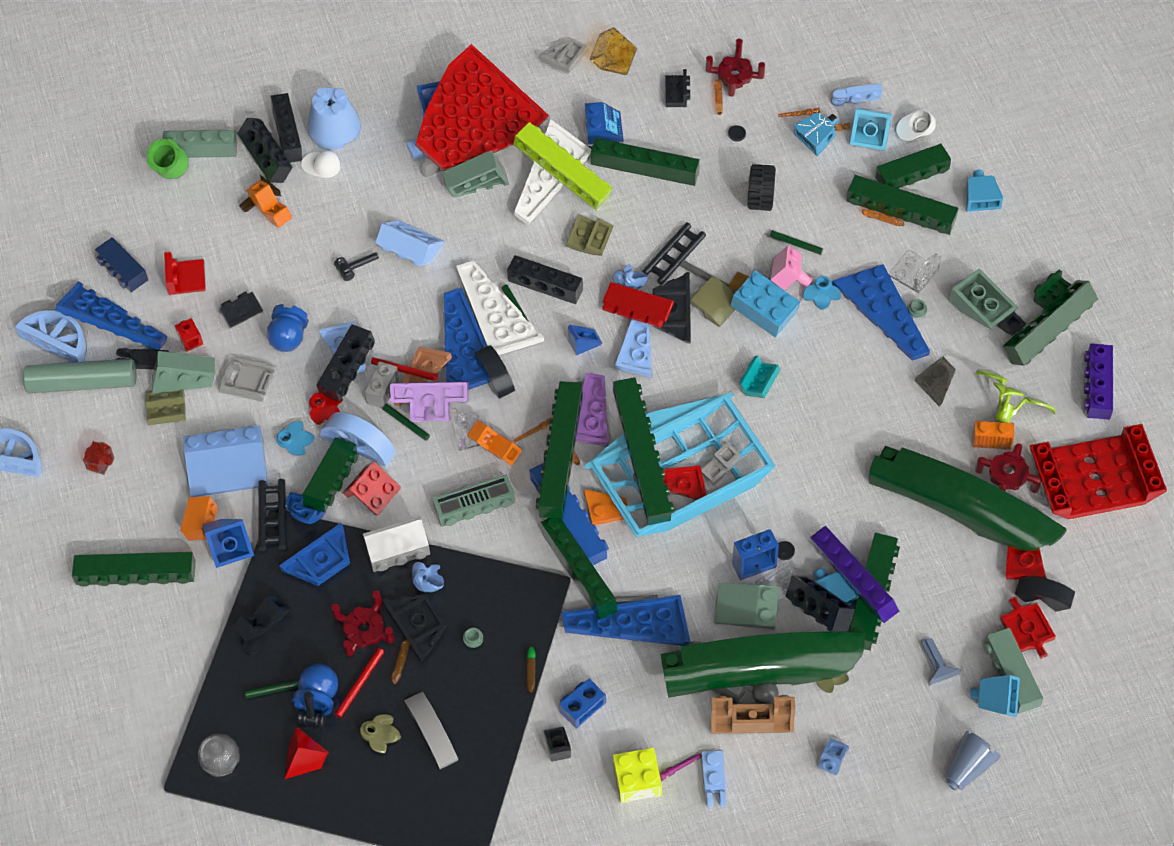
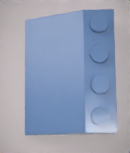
[183,425,268,497]

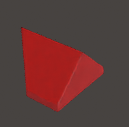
[284,728,328,779]

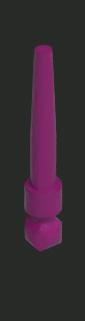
[659,754,702,781]

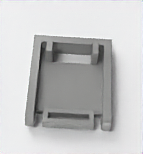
[219,357,275,402]

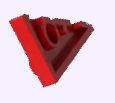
[633,465,707,500]

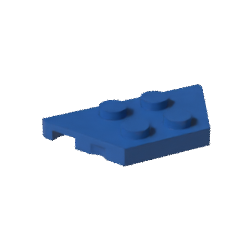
[279,523,350,586]

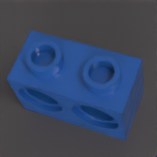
[559,678,606,729]

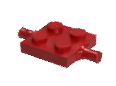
[1000,597,1056,659]

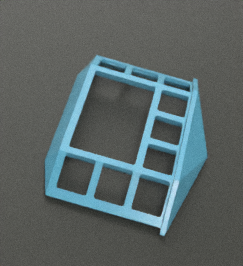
[584,392,776,537]

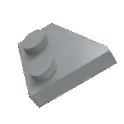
[540,39,587,73]

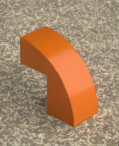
[246,180,293,228]
[467,420,522,466]

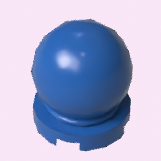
[266,304,309,352]
[292,663,338,715]

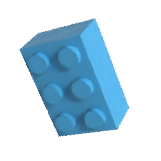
[730,270,800,338]

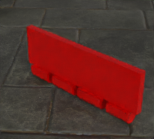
[602,282,674,328]

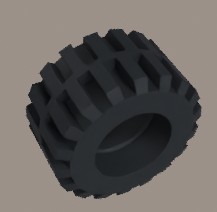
[747,164,776,211]

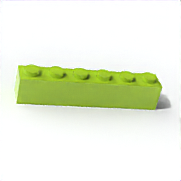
[513,122,612,210]

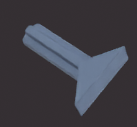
[922,638,961,685]

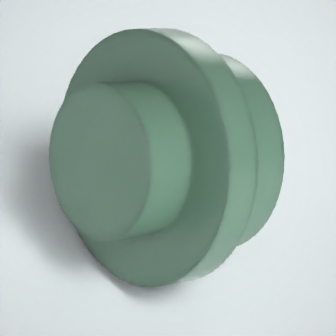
[908,299,927,318]
[463,628,483,648]

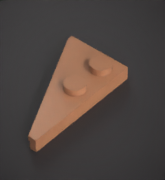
[394,347,452,406]

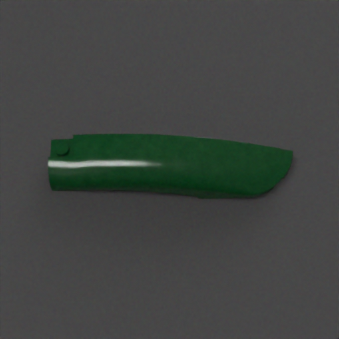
[869,446,1067,551]
[660,632,865,698]

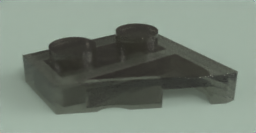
[915,356,956,407]

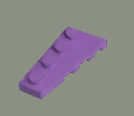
[576,372,608,447]

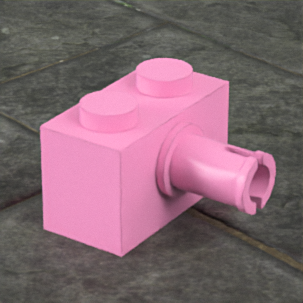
[770,245,812,290]

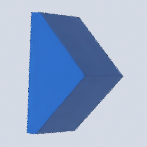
[568,325,603,356]

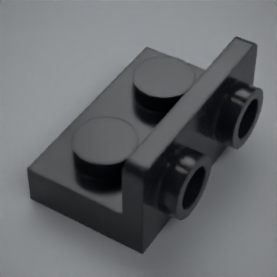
[665,69,690,107]
[219,291,263,329]

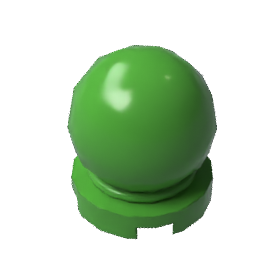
[147,138,189,179]

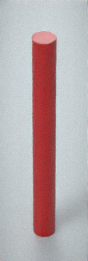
[371,357,438,381]
[334,648,384,718]

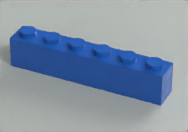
[529,462,609,565]

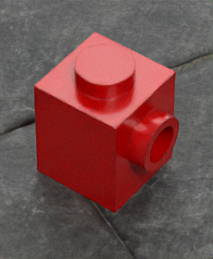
[174,318,203,352]

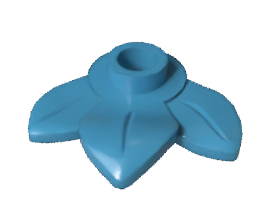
[803,276,841,310]
[276,422,315,456]

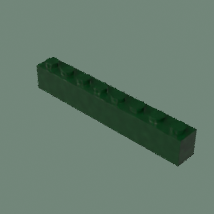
[613,377,674,525]
[536,381,583,519]

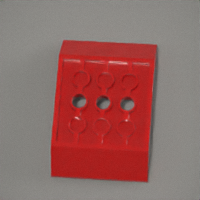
[1030,424,1167,519]

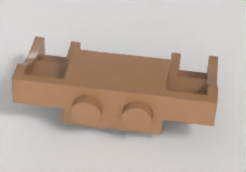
[711,695,795,734]

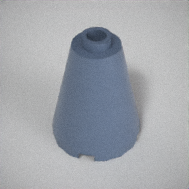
[945,731,1000,791]

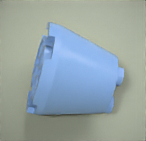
[307,88,361,150]

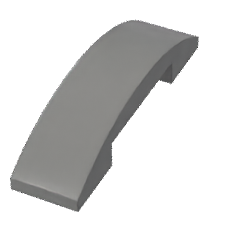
[404,692,458,769]

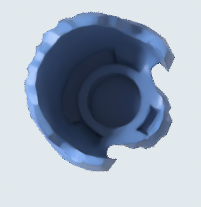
[613,264,648,290]
[412,562,444,592]

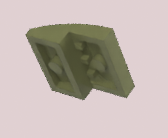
[566,215,614,256]
[690,276,735,327]
[145,389,186,426]

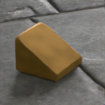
[729,271,750,291]

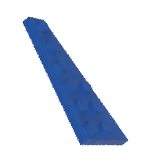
[832,264,930,361]
[55,281,167,350]
[444,288,489,390]
[562,595,691,646]

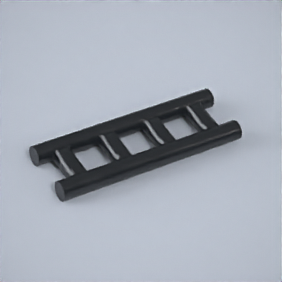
[642,222,706,285]
[258,479,286,551]

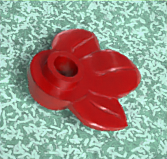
[309,393,343,425]

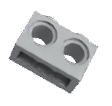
[365,361,399,408]

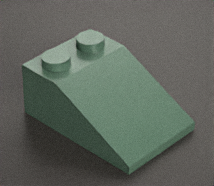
[948,268,1018,330]
[715,583,779,630]

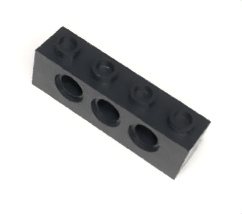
[271,93,302,163]
[237,118,293,183]
[507,255,583,305]
[316,324,375,402]
[785,575,855,633]

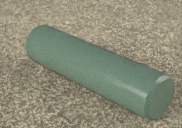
[23,359,136,394]

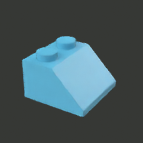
[850,107,892,150]

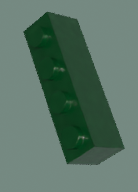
[875,143,951,189]
[303,437,359,513]

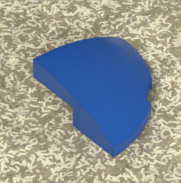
[286,492,326,524]

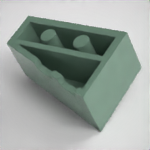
[443,150,509,198]
[152,351,215,394]

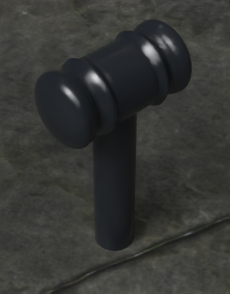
[334,252,379,281]
[297,692,326,727]

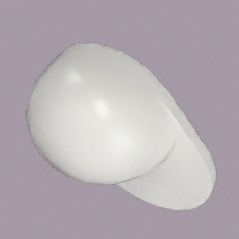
[896,109,936,141]
[301,151,340,178]

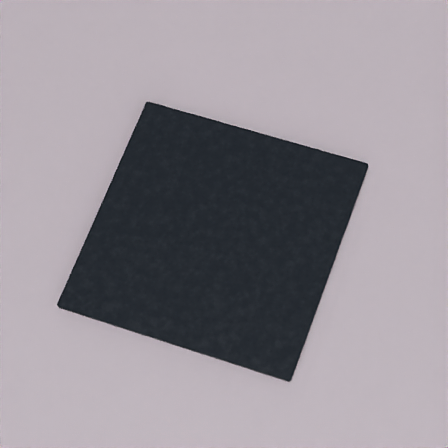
[164,510,571,846]

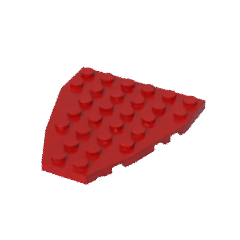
[415,44,549,170]

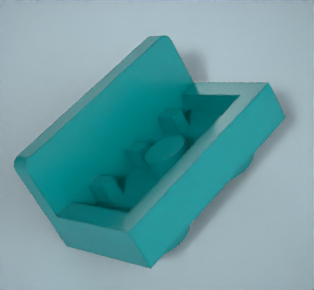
[739,356,781,398]

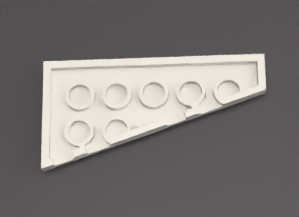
[514,120,591,225]
[456,261,544,355]

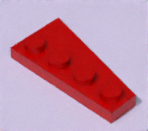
[1006,546,1046,580]

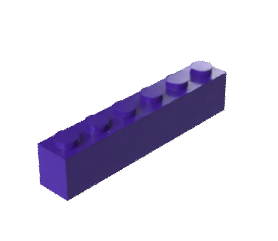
[810,525,900,623]

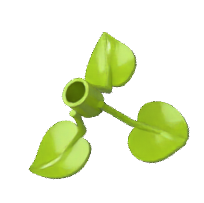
[975,369,1056,423]

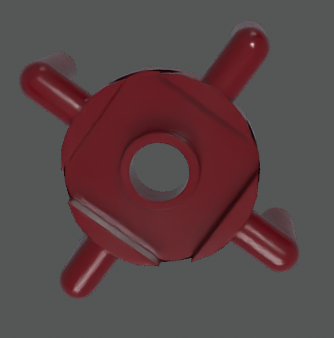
[706,38,765,97]
[975,443,1041,493]
[331,591,395,657]

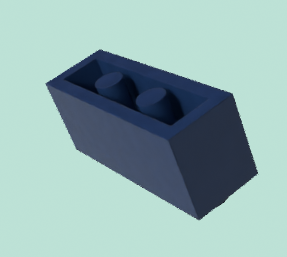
[95,237,148,293]

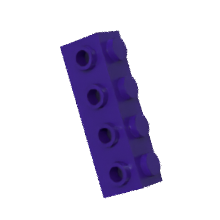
[1084,343,1113,420]

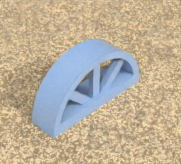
[15,310,87,362]
[320,412,395,467]
[0,428,42,477]

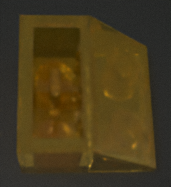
[590,27,637,75]

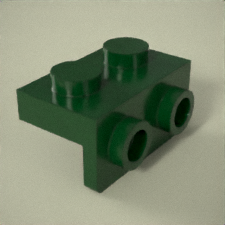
[1034,269,1072,309]

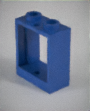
[732,529,779,581]

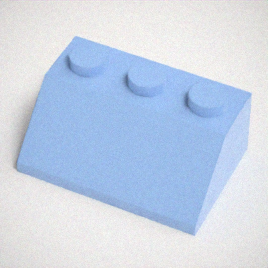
[376,220,444,266]

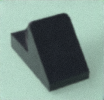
[544,726,571,762]

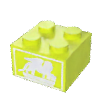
[613,748,662,803]

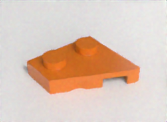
[584,490,630,525]

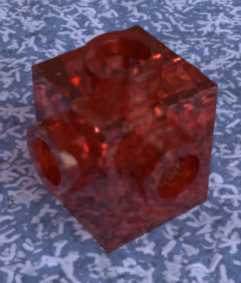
[83,441,114,475]

